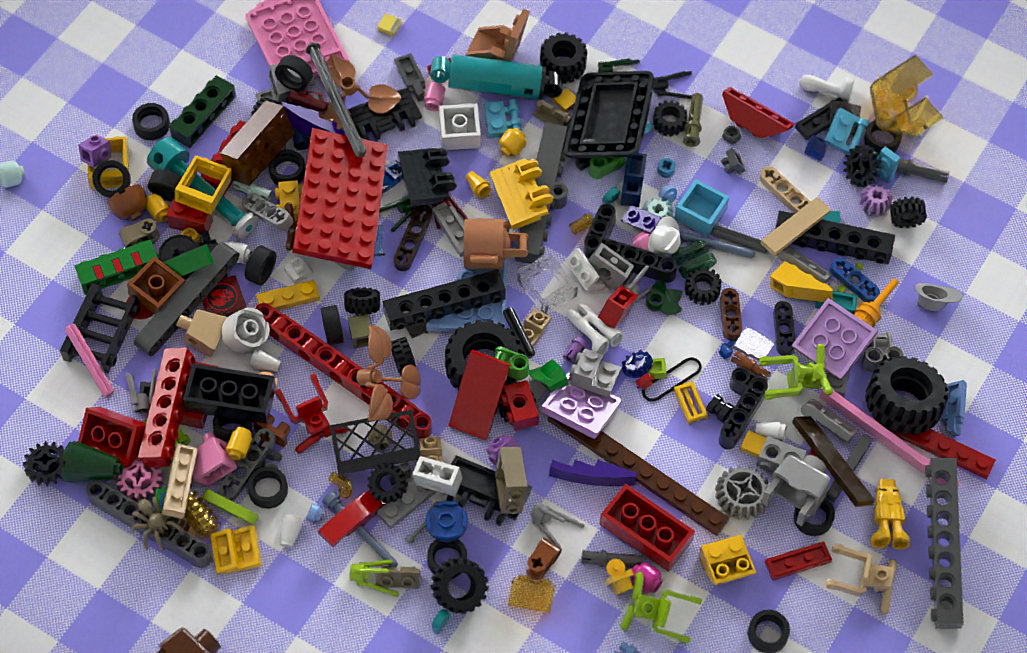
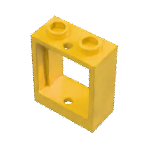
[88,136,129,189]
[175,155,232,215]

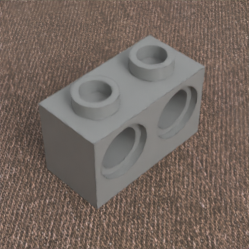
[757,436,807,472]

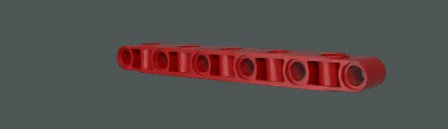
[255,303,432,438]

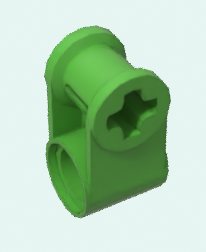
[588,157,626,179]
[494,347,529,380]

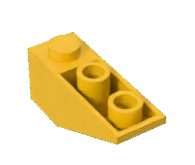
[770,261,833,302]

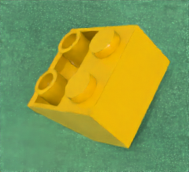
[699,534,756,585]

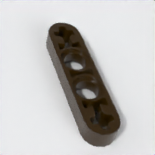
[394,205,432,271]

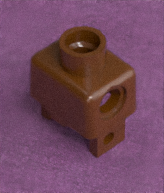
[157,628,221,653]

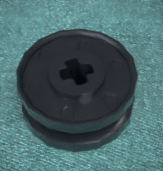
[158,234,199,278]

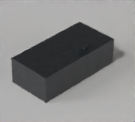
[183,363,276,424]

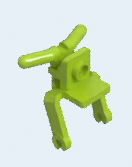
[759,344,833,400]
[620,572,702,643]

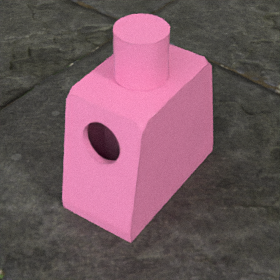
[193,433,237,487]

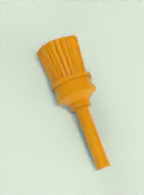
[854,278,899,327]

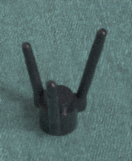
[653,71,692,99]

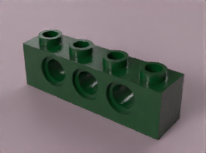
[170,75,236,148]

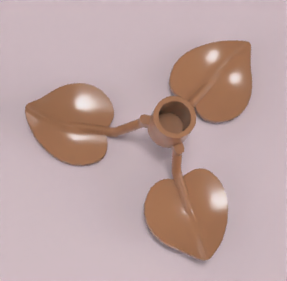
[319,54,401,130]
[357,325,421,421]

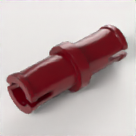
[289,90,329,114]

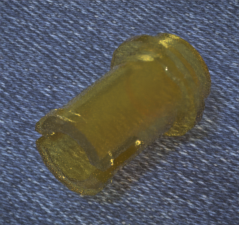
[569,213,594,235]

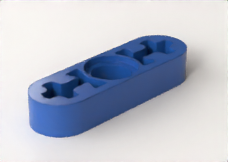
[830,258,880,303]

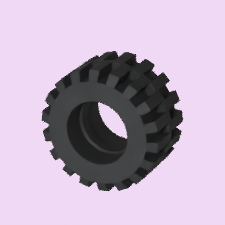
[540,32,587,84]
[430,557,489,614]

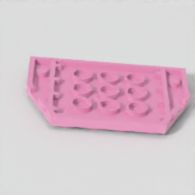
[245,0,350,77]

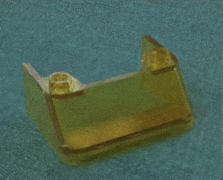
[870,54,943,135]

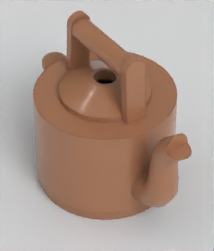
[464,218,529,270]

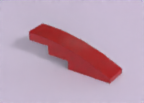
[318,487,387,547]

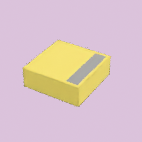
[377,13,402,37]

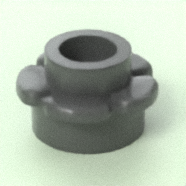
[722,126,741,144]

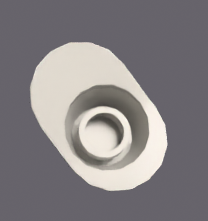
[648,216,681,256]

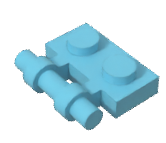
[484,99,522,138]

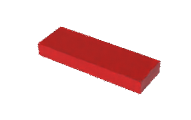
[764,541,832,581]

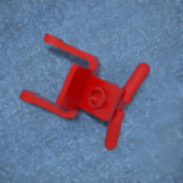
[275,373,348,454]

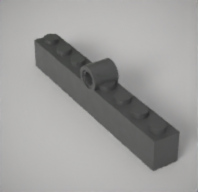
[515,123,568,265]

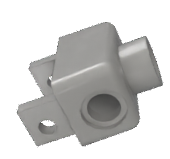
[761,455,830,526]

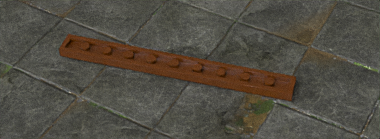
[548,416,729,536]

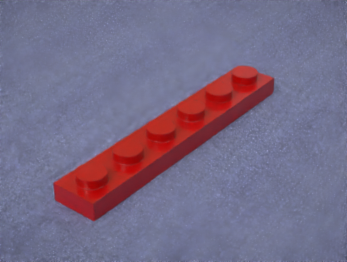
[875,420,996,480]

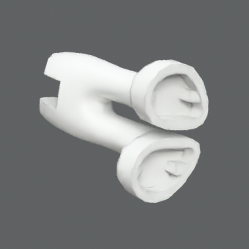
[799,75,854,100]
[567,303,624,355]

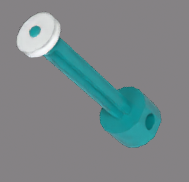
[146,137,259,239]

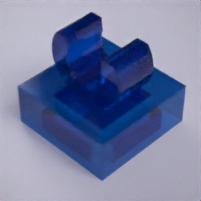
[804,135,830,161]

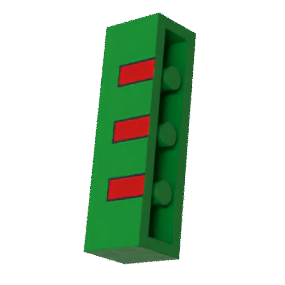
[75,240,158,295]

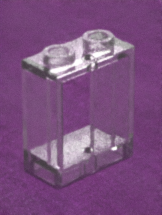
[517,253,578,314]

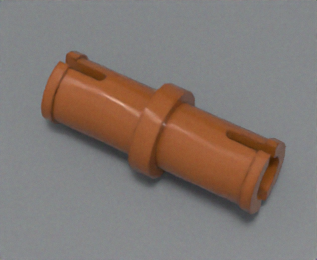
[731,351,772,381]

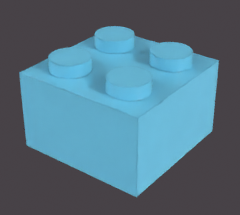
[674,179,729,237]

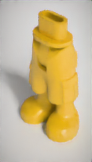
[870,479,910,550]

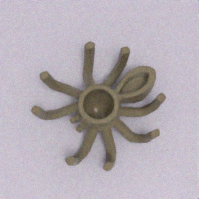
[131,496,186,551]

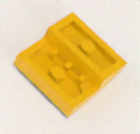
[210,525,262,574]

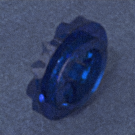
[621,349,653,378]

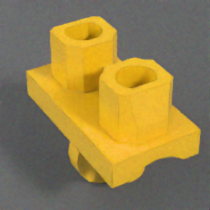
[605,559,634,595]

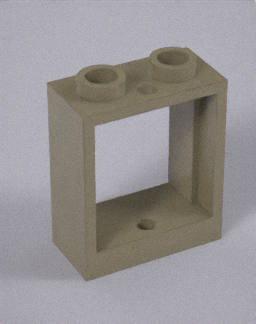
[495,447,528,514]

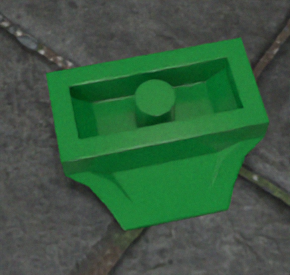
[529,359,569,392]

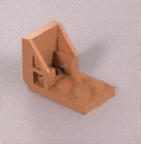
[465,8,530,62]

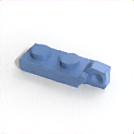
[942,380,967,437]

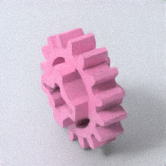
[117,459,163,502]

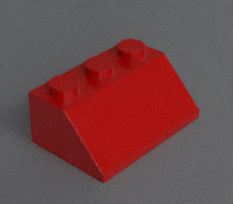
[78,407,146,467]

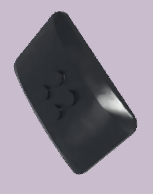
[564,71,654,158]

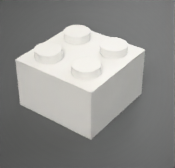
[439,103,481,150]

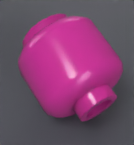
[631,562,663,594]

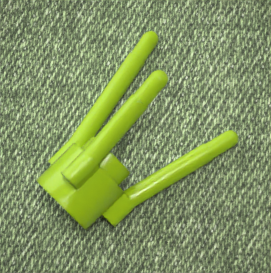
[350,560,399,596]

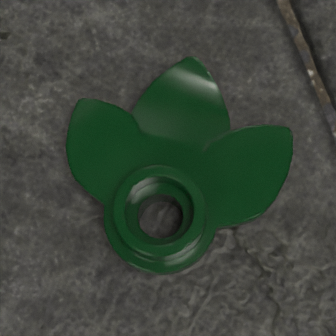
[645,281,682,315]

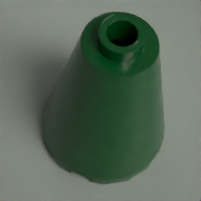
[61,441,123,483]

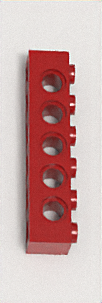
[138,347,196,468]

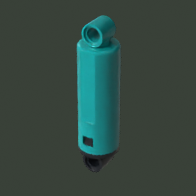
[430,54,563,100]

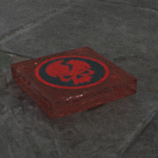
[202,275,247,317]

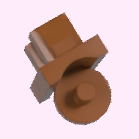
[252,414,291,448]

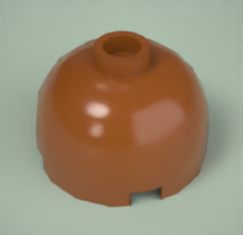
[107,184,147,221]

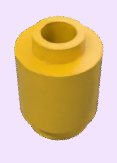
[146,194,170,223]
[226,427,252,460]

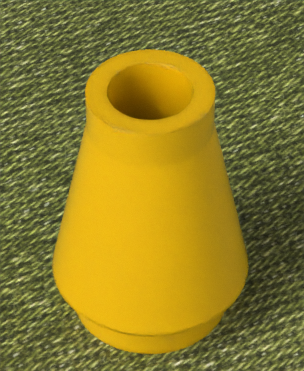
[465,171,491,198]

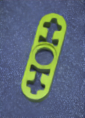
[201,489,259,525]

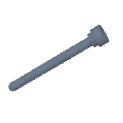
[679,231,755,258]
[322,490,398,567]

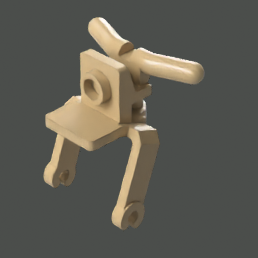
[825,543,897,614]

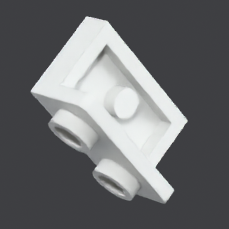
[565,248,605,290]

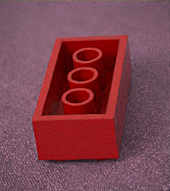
[599,483,695,572]

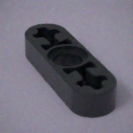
[773,301,795,356]

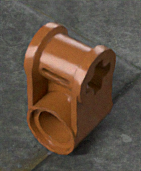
[526,538,562,580]

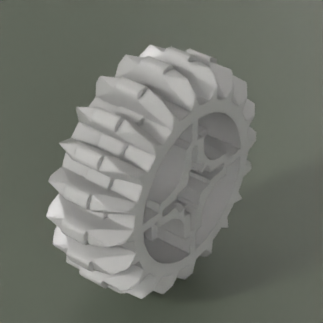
[715,464,770,520]

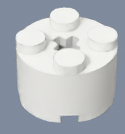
[222,307,270,353]

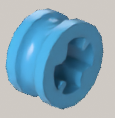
[657,158,675,178]

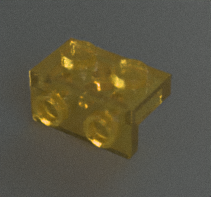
[508,575,556,613]

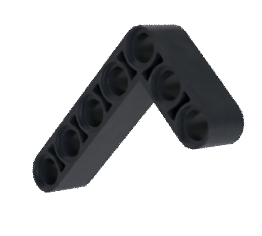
[584,204,677,283]

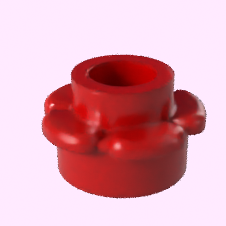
[635,373,654,390]

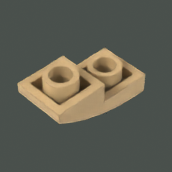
[523,308,552,347]
[419,437,443,462]

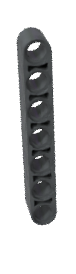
[134,242,240,357]
[86,480,212,568]

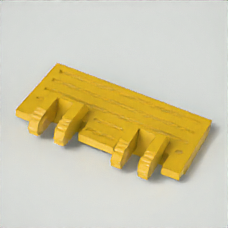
[489,158,554,230]

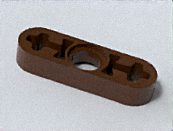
[720,288,742,341]

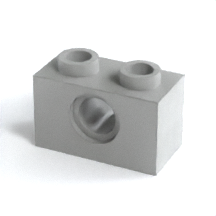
[588,243,634,290]

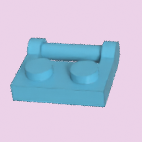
[824,108,870,154]

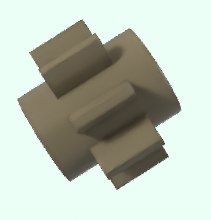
[367,424,393,450]

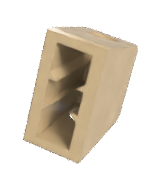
[176,310,227,358]

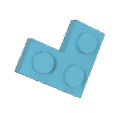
[861,146,900,183]

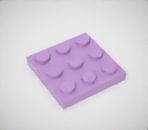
[792,298,878,381]
[540,372,622,439]

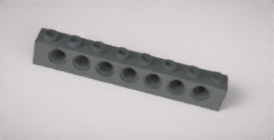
[925,458,964,629]

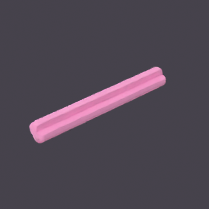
[65,324,114,397]

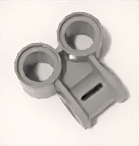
[862,332,904,372]

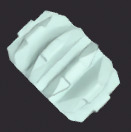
[641,197,674,218]

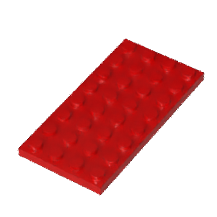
[292,128,388,269]

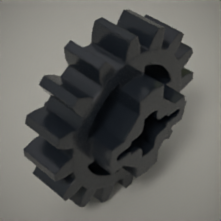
[843,145,882,187]
[23,441,65,486]

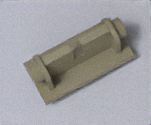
[532,100,571,128]
[376,565,420,588]

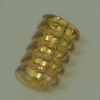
[184,491,221,538]

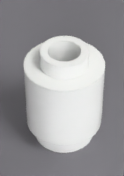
[225,241,253,264]

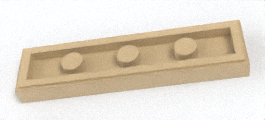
[761,197,831,256]
[162,443,198,519]

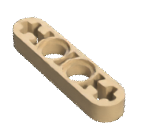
[760,167,811,214]

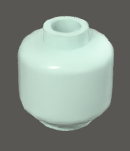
[0,161,25,188]

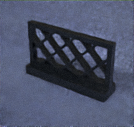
[330,410,421,475]

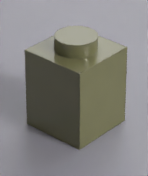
[348,314,370,348]

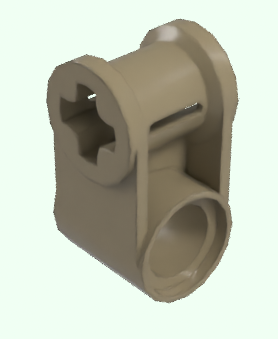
[119,218,160,248]

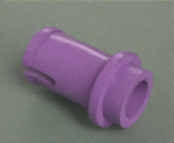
[563,337,586,363]

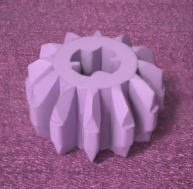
[859,183,893,217]

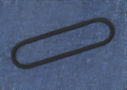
[642,357,702,401]

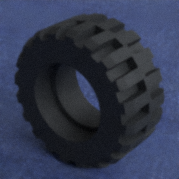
[445,319,523,393]
[865,356,949,435]

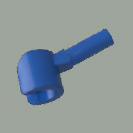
[719,338,740,359]

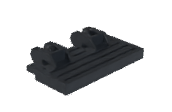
[347,88,422,141]
[398,148,457,206]
[446,455,533,526]

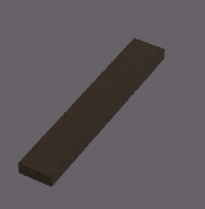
[792,416,875,507]

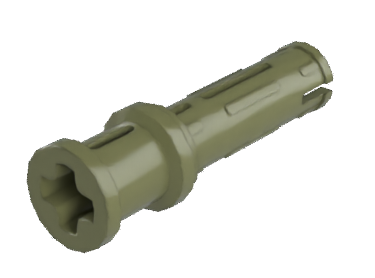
[683,93,703,147]

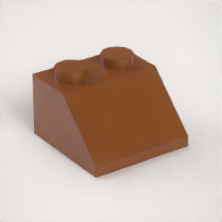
[127,256,185,315]

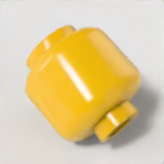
[498,128,527,157]

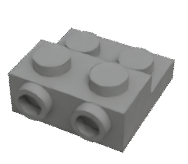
[569,348,621,398]

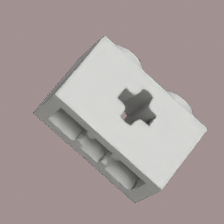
[412,456,462,496]

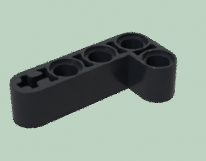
[719,368,768,450]

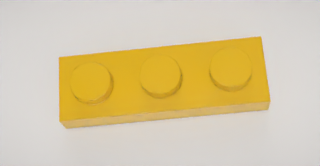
[256,280,320,311]

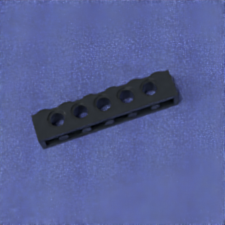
[775,210,895,264]
[383,269,506,331]

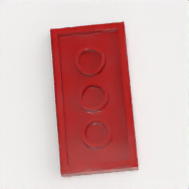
[448,350,511,440]

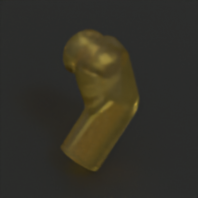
[329,472,352,499]

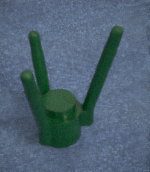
[598,58,640,72]
[379,195,417,232]

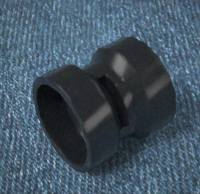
[706,394,734,423]

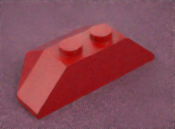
[722,87,795,138]

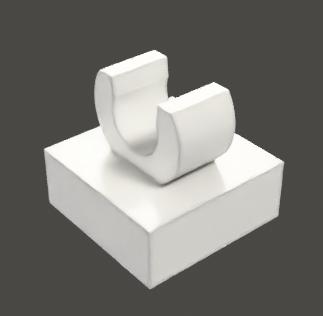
[284,257,312,284]

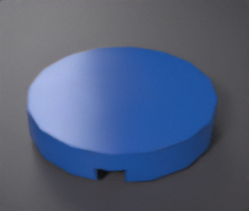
[425,501,468,542]

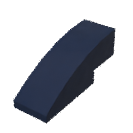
[620,153,647,208]

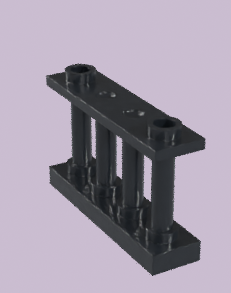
[60,283,141,373]

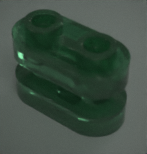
[671,240,717,278]

